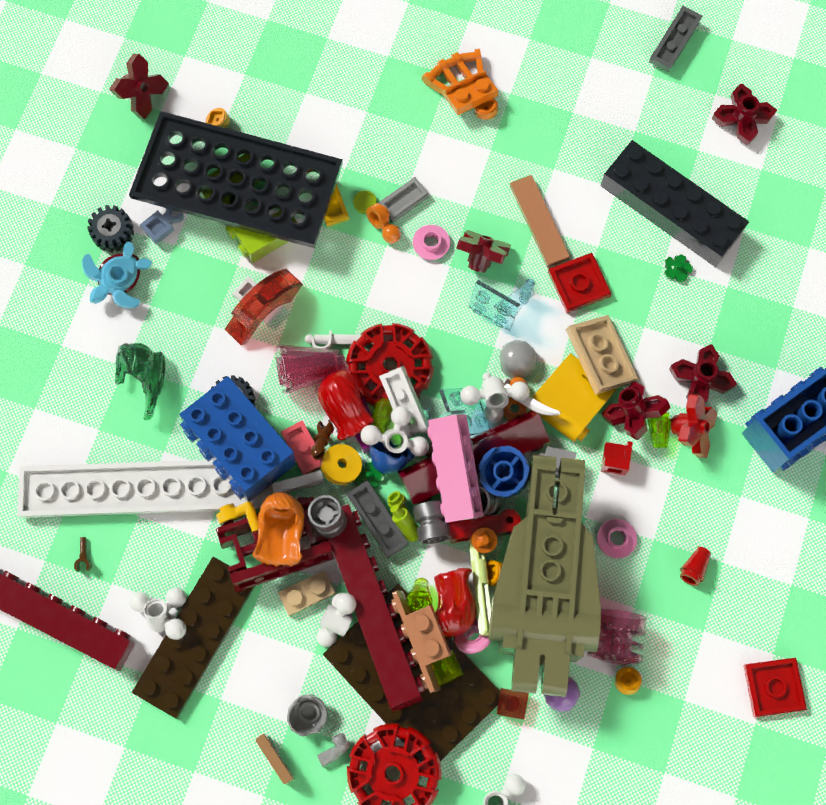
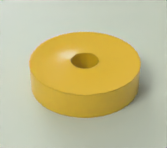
[321,444,362,485]

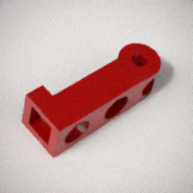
[447,509,521,544]

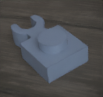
[139,208,185,245]

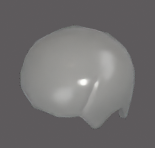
[499,340,536,379]
[287,694,328,737]

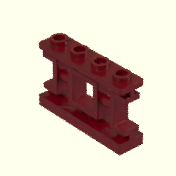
[215,497,334,592]

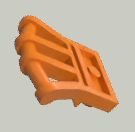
[421,48,498,116]

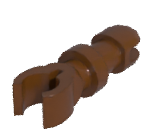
[311,419,334,460]

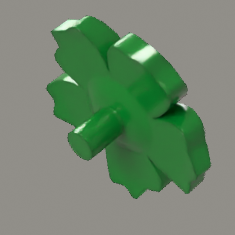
[664,254,693,282]
[354,461,384,491]

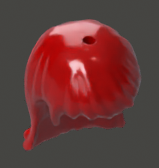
[318,370,374,440]
[429,568,477,637]

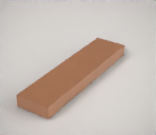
[510,175,570,268]

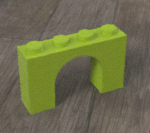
[201,154,298,263]

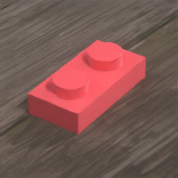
[281,420,321,475]

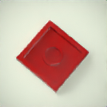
[548,252,612,314]
[743,657,807,718]

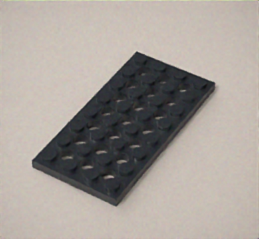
[129,111,343,249]

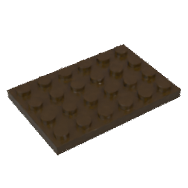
[323,583,506,762]

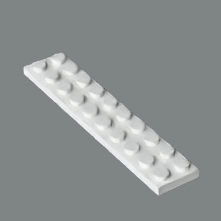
[17,460,273,518]

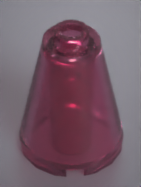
[276,345,345,394]

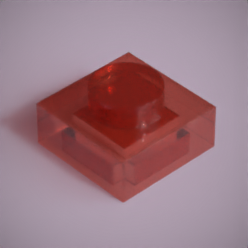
[497,688,529,720]

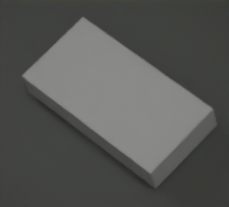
[378,177,429,223]

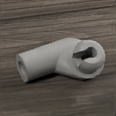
[317,733,350,767]

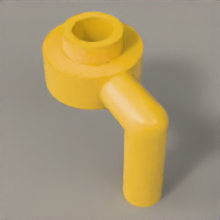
[216,501,258,533]

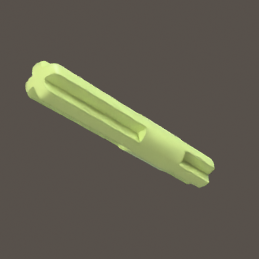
[469,539,491,636]

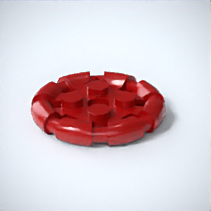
[346,323,434,409]
[347,723,442,805]

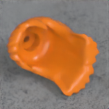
[253,492,304,566]

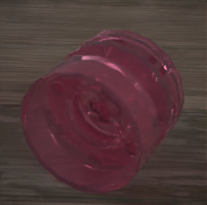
[587,609,647,665]

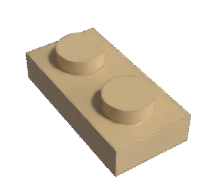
[278,570,336,617]

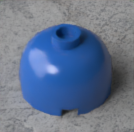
[479,446,531,498]

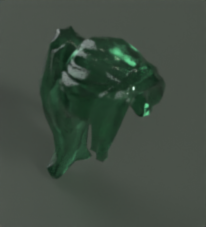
[115,342,166,421]

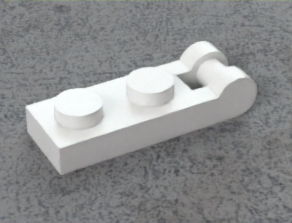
[379,366,429,439]

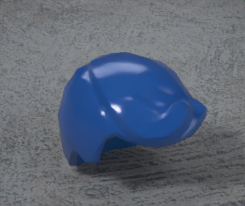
[369,439,415,474]

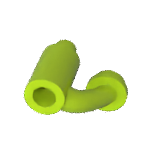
[387,491,419,542]

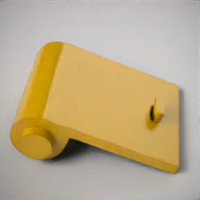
[527,353,617,443]

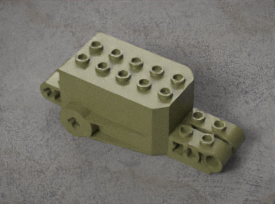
[489,455,601,697]

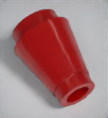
[680,546,711,586]

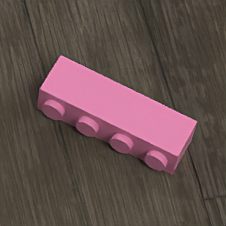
[428,414,484,523]

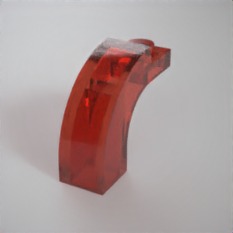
[224,268,303,346]

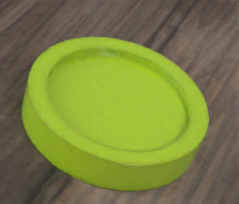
[353,190,377,214]

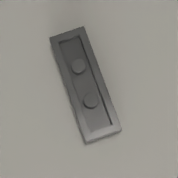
[649,6,703,73]
[346,480,409,559]

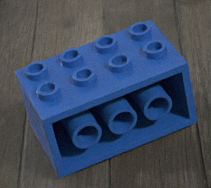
[741,366,826,473]
[179,376,296,501]

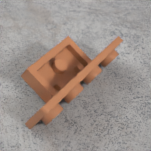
[391,590,452,693]

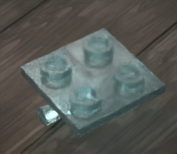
[468,279,535,331]
[422,388,491,443]

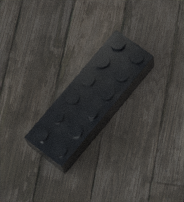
[600,140,749,268]

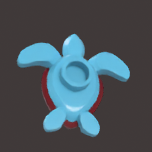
[82,242,152,308]

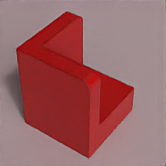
[601,441,633,476]

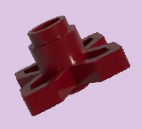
[109,53,169,119]
[712,83,777,145]
[456,230,511,273]
[669,344,737,403]
[601,382,671,440]

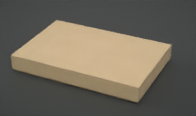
[565,315,639,395]

